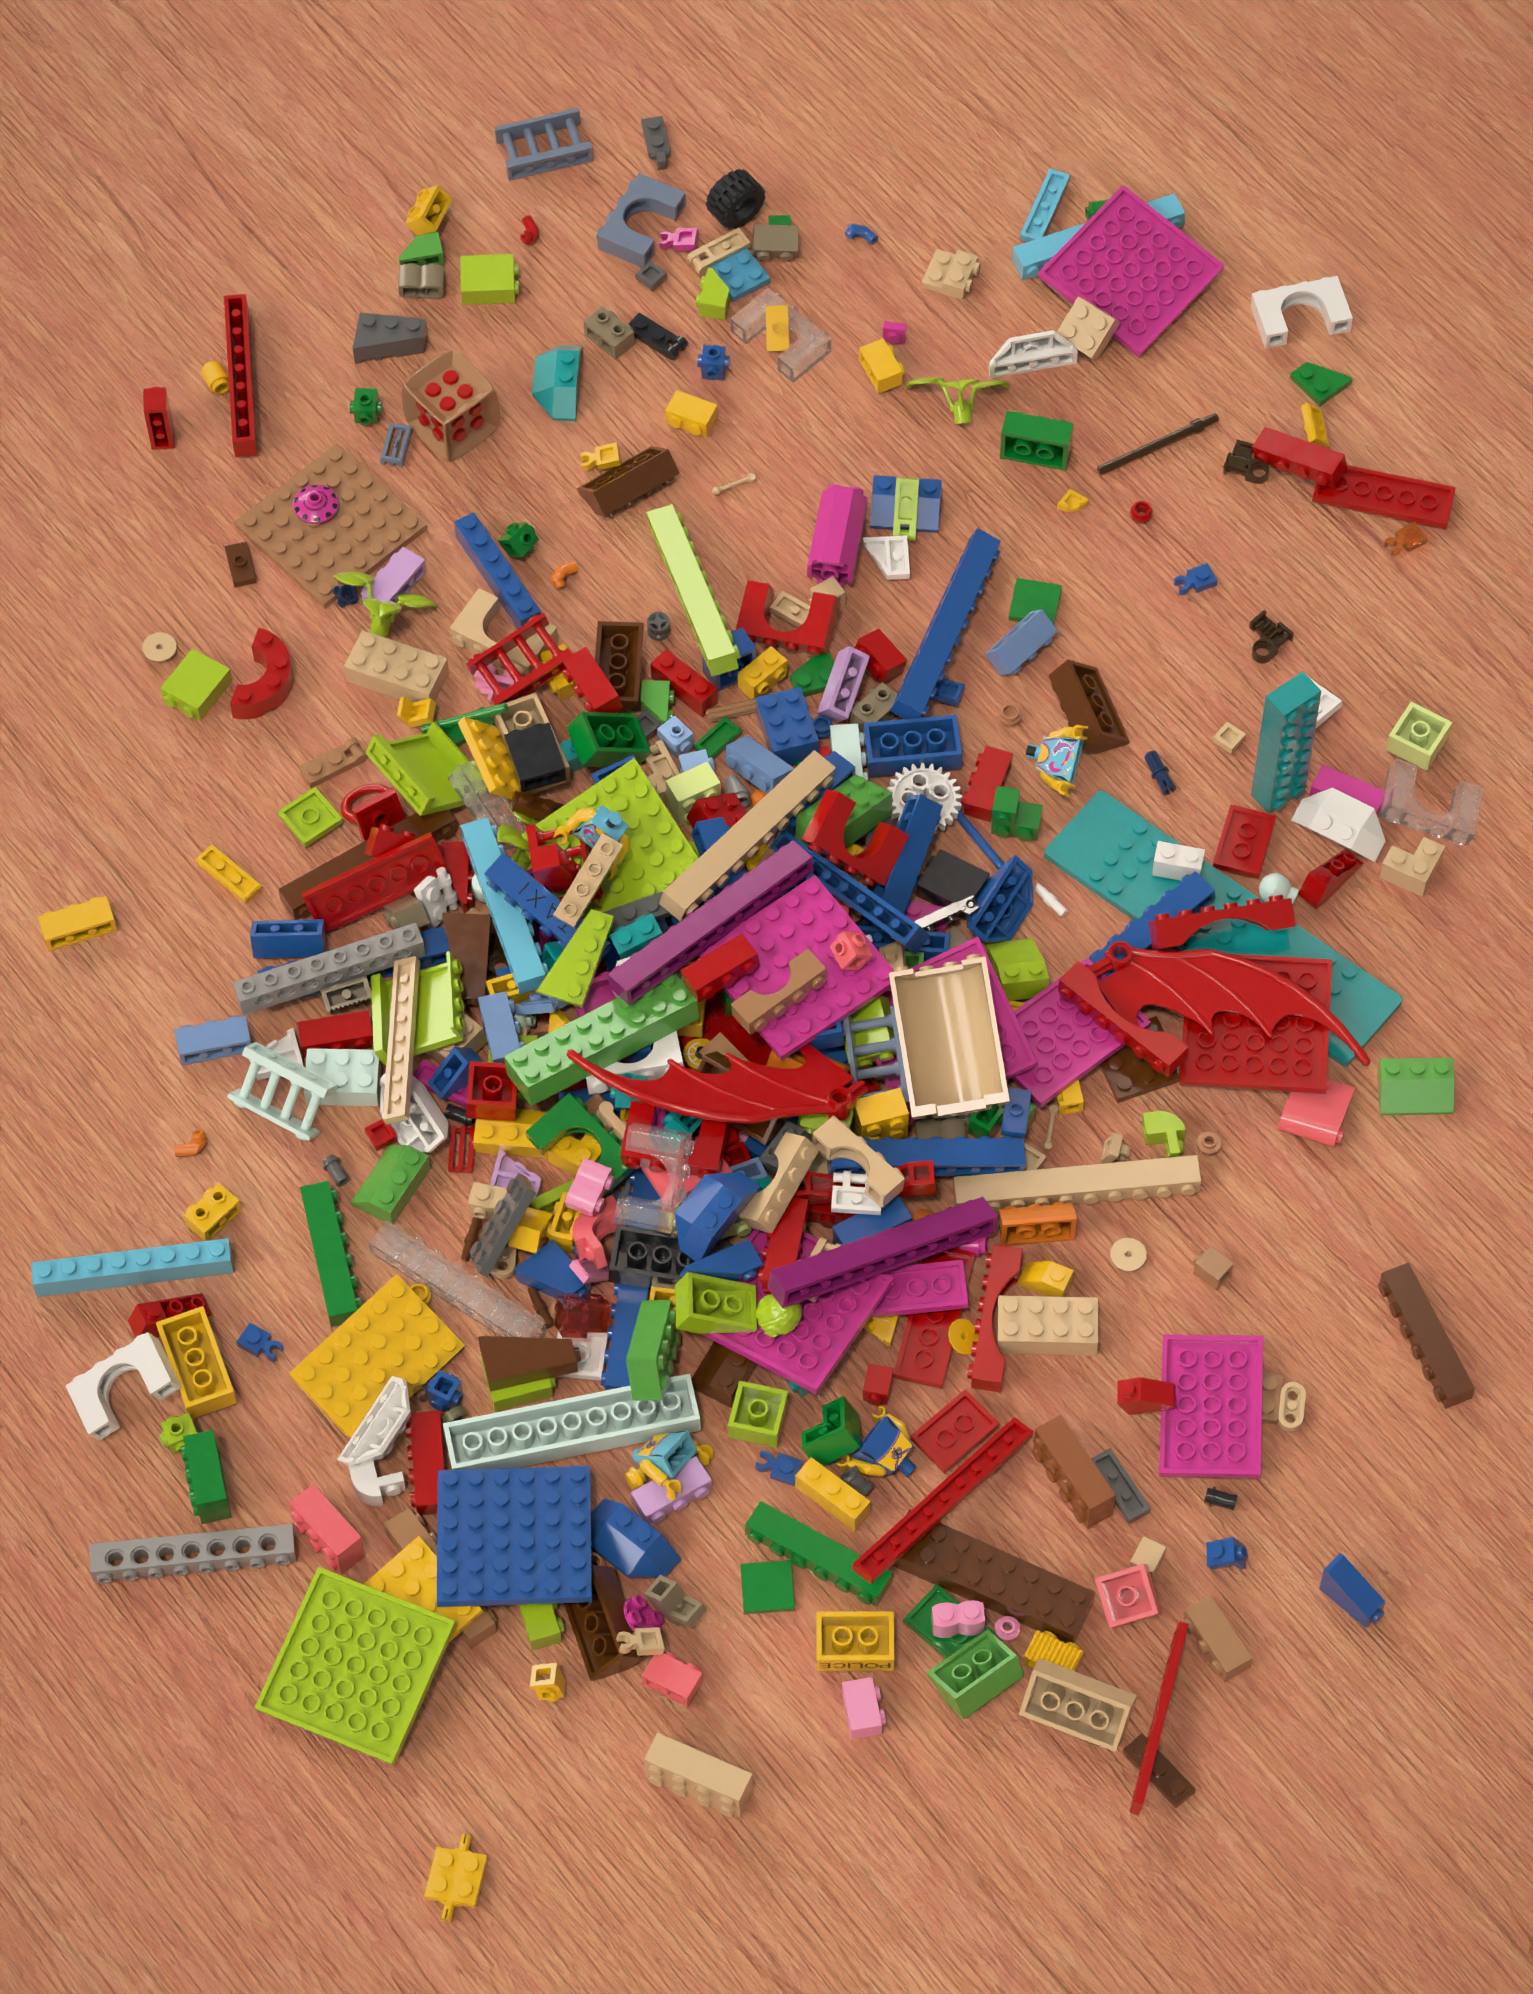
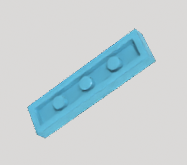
[1020,169,1070,242]

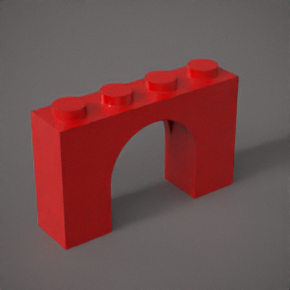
[735,580,840,656]
[801,789,909,887]
[620,1101,729,1179]

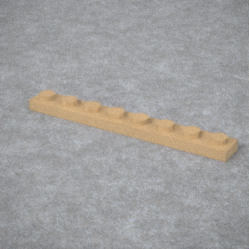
[383,956,420,1125]

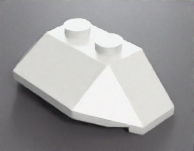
[989,330,1078,379]
[1291,788,1386,862]
[380,1073,448,1153]
[337,1376,411,1466]

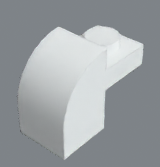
[348,1460,406,1506]

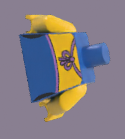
[836,1406,916,1477]

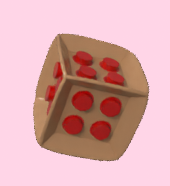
[401,350,500,461]

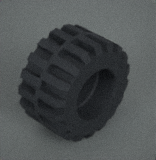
[706,169,765,229]

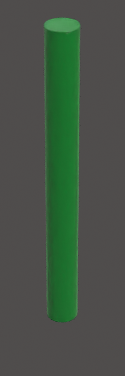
[422,703,509,733]

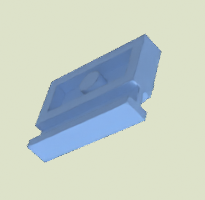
[514,992,569,1015]

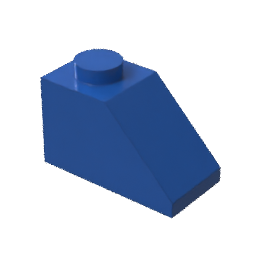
[428,1047,483,1099]

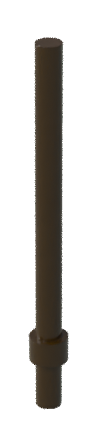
[1097,413,1219,475]

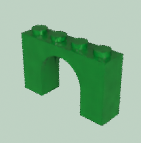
[526,1093,635,1198]

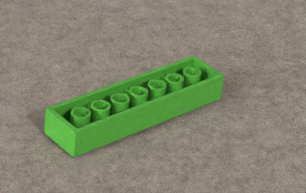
[504,973,700,1106]

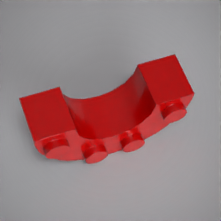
[230,627,293,719]

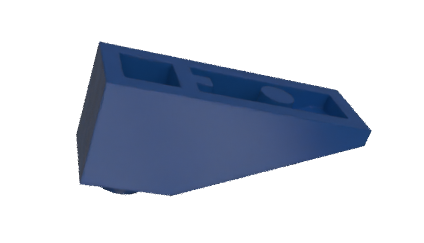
[680,1239,763,1282]

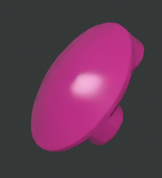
[624,1594,664,1636]

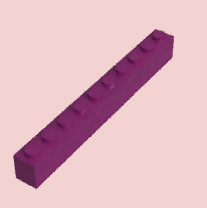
[608,840,814,1005]
[767,1197,998,1308]

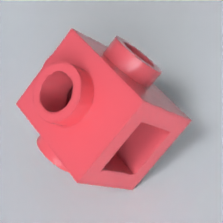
[830,931,873,970]

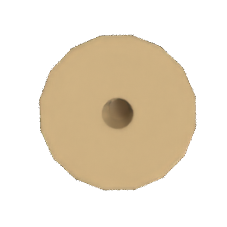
[142,632,177,662]
[1110,1238,1147,1271]

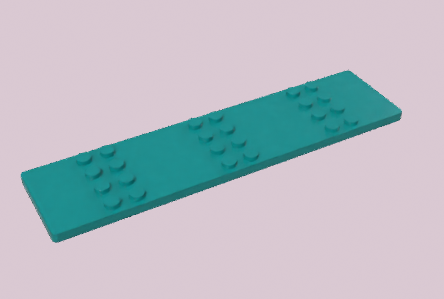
[1044,790,1402,1067]

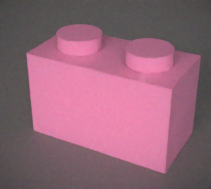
[842,1677,886,1739]

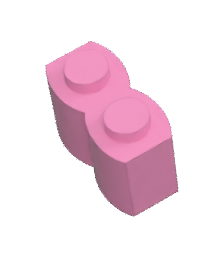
[565,1158,615,1217]
[931,1601,985,1638]

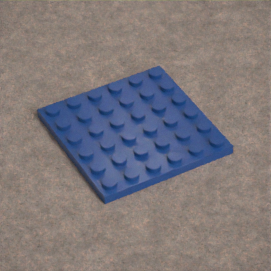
[436,1466,592,1607]

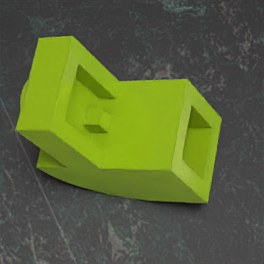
[1141,1111,1185,1158]

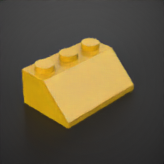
[473,1109,548,1159]

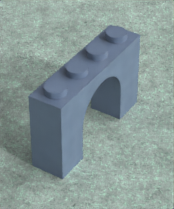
[596,173,686,267]

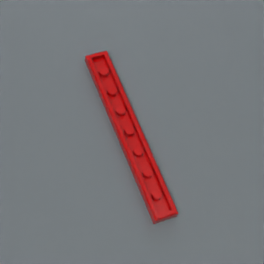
[1129,1621,1189,1816]

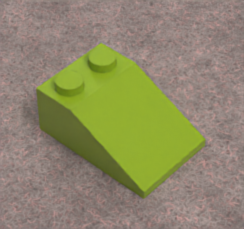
[986,938,1049,1001]
[675,1272,757,1334]

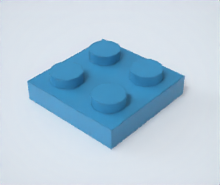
[709,248,770,302]

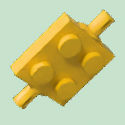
[424,1834,488,1922]

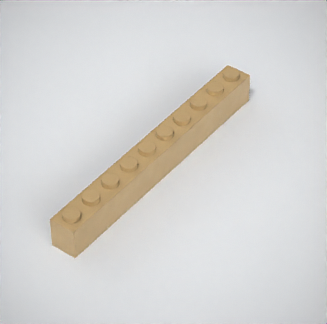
[659,750,836,922]
[953,1155,1201,1213]

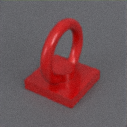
[340,784,406,842]

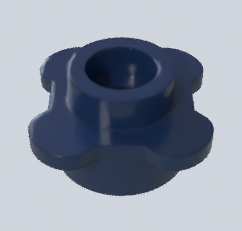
[333,584,358,608]

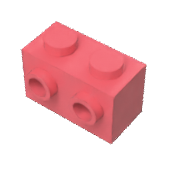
[642,1651,703,1708]

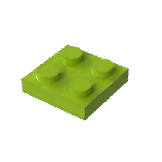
[277,787,343,848]

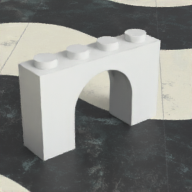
[1250,276,1353,349]
[586,1031,684,1095]
[66,1332,182,1441]

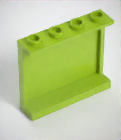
[365,722,488,816]
[371,951,465,1065]

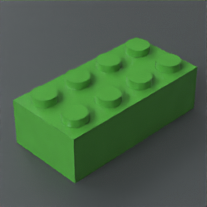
[795,774,892,848]
[626,1300,681,1401]

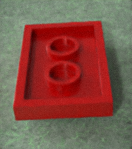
[1213,804,1276,879]
[910,1389,1000,1474]

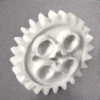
[887,763,962,834]

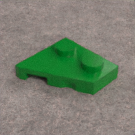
[1290,362,1352,406]
[790,650,834,697]

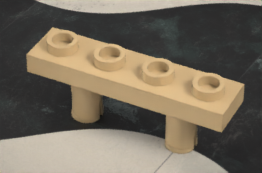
[553,833,623,928]

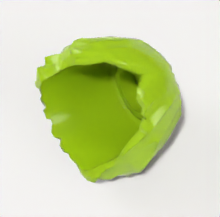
[756,1294,803,1338]

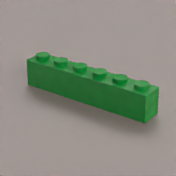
[300,1181,362,1327]
[745,1501,893,1607]

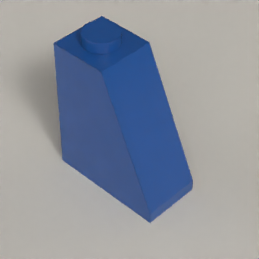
[514,1240,591,1304]
[1319,1553,1385,1628]

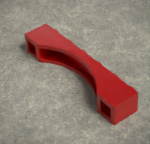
[1148,894,1296,949]
[1058,961,1188,1077]
[793,1160,936,1205]
[967,1244,1023,1393]

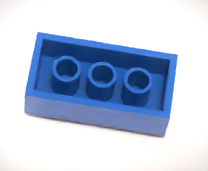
[863,714,962,777]

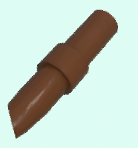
[461,1217,482,1261]
[528,1288,554,1329]

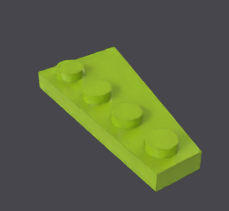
[536,909,615,1008]

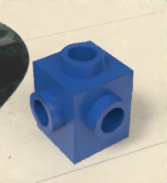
[697,345,730,381]
[426,1370,464,1412]

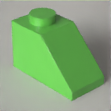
[399,232,444,266]

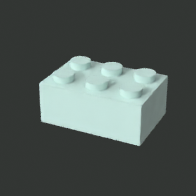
[304,1049,382,1106]

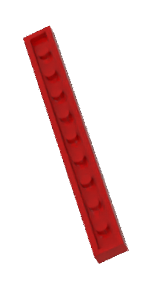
[852,1417,1034,1584]

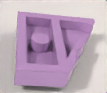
[490,1150,542,1202]

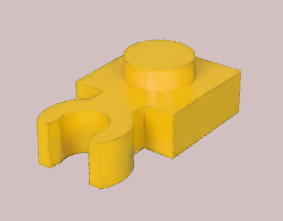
[580,442,621,471]

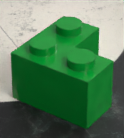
[991,786,1043,841]
[968,1103,1036,1138]
[801,1396,861,1466]

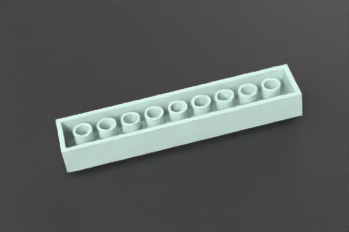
[443,1374,701,1470]

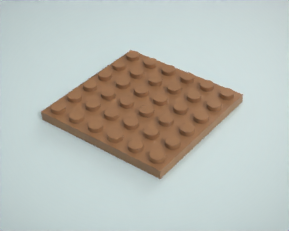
[234,443,427,609]

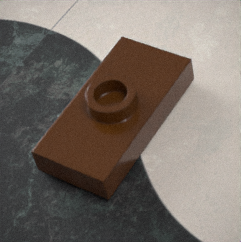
[225,541,257,588]

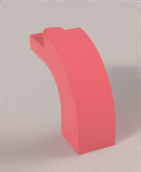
[572,1195,626,1269]

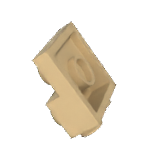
[921,249,981,300]

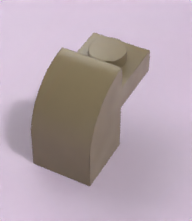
[644,1575,707,1628]

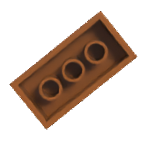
[1032,1415,1116,1529]

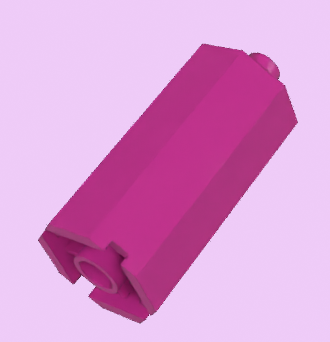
[807,484,867,587]

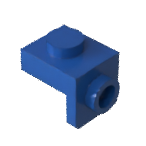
[1206,1537,1248,1570]

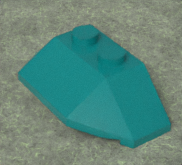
[532,345,583,421]

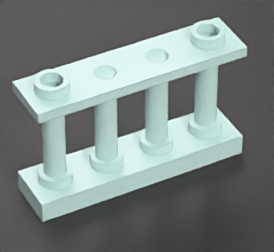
[227,1042,338,1141]

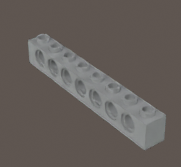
[233,923,425,1015]
[89,1524,297,1584]

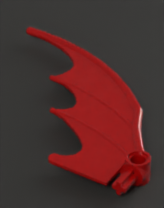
[1087,941,1371,1066]
[566,1044,868,1124]

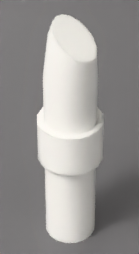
[1035,883,1068,917]

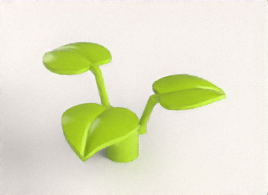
[905,377,1010,424]
[333,571,437,637]
[497,806,542,871]

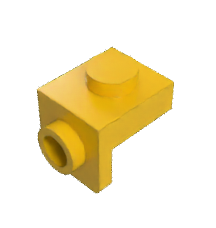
[397,696,436,728]

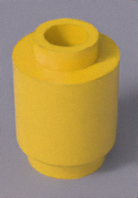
[201,361,229,395]

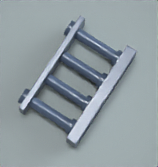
[494,108,593,181]
[841,1006,910,1105]

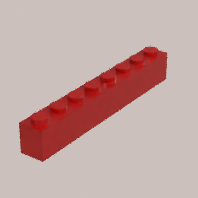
[224,294,258,457]

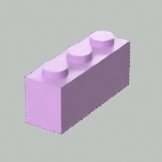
[361,547,427,615]
[817,646,870,723]
[631,1456,712,1525]

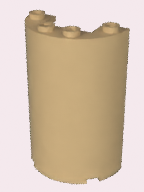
[889,954,1009,1119]

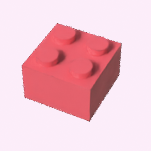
[1095,1564,1162,1628]

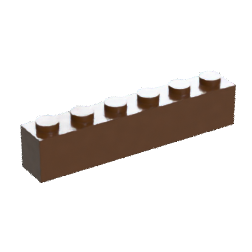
[1378,1262,1475,1409]

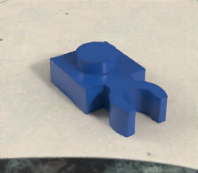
[1174,563,1217,595]
[236,1323,284,1362]
[755,1451,803,1486]

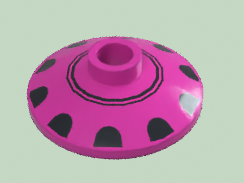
[293,485,339,524]

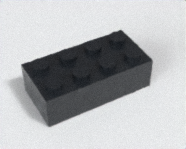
[608,1225,714,1289]

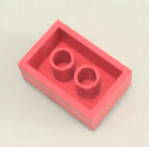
[289,1484,365,1575]

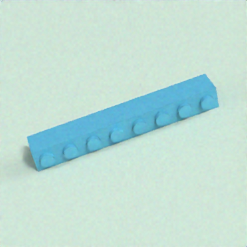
[1012,193,1185,280]
[460,817,549,994]
[31,1238,234,1297]

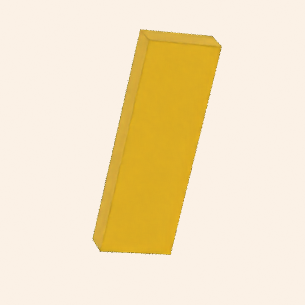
[195,844,262,905]

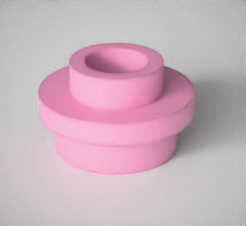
[995,1616,1020,1641]

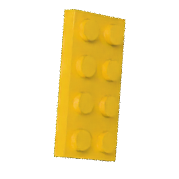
[458,717,526,800]

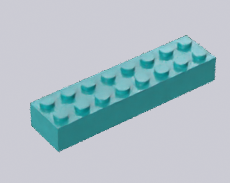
[1251,672,1322,814]

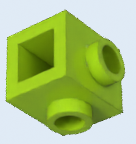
[159,1413,197,1454]

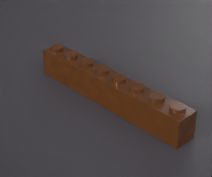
[279,809,457,920]

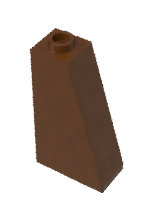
[442,912,492,1007]
[478,1336,581,1392]

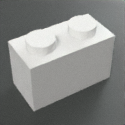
[1152,841,1205,880]

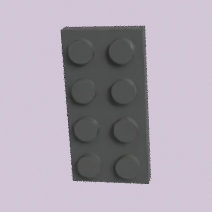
[470,1173,536,1277]

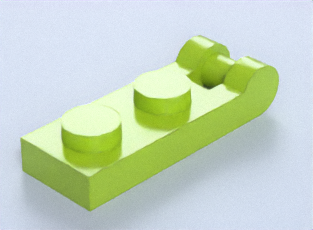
[893,477,919,542]

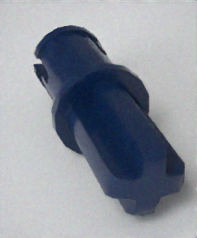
[1144,750,1176,795]

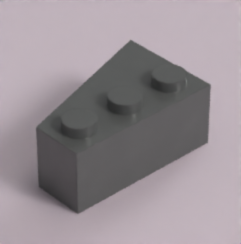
[352,312,428,364]

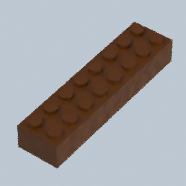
[892,1509,1095,1643]

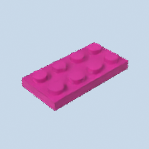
[870,1260,968,1318]

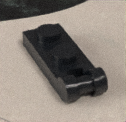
[628,312,688,360]

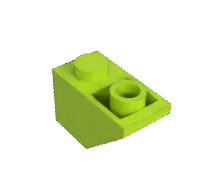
[696,268,730,320]

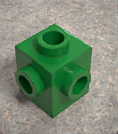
[350,388,383,425]
[497,522,540,558]

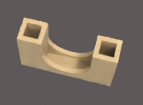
[449,588,558,676]

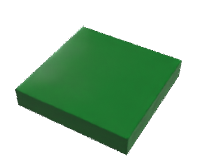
[1008,578,1062,625]
[740,1560,795,1614]

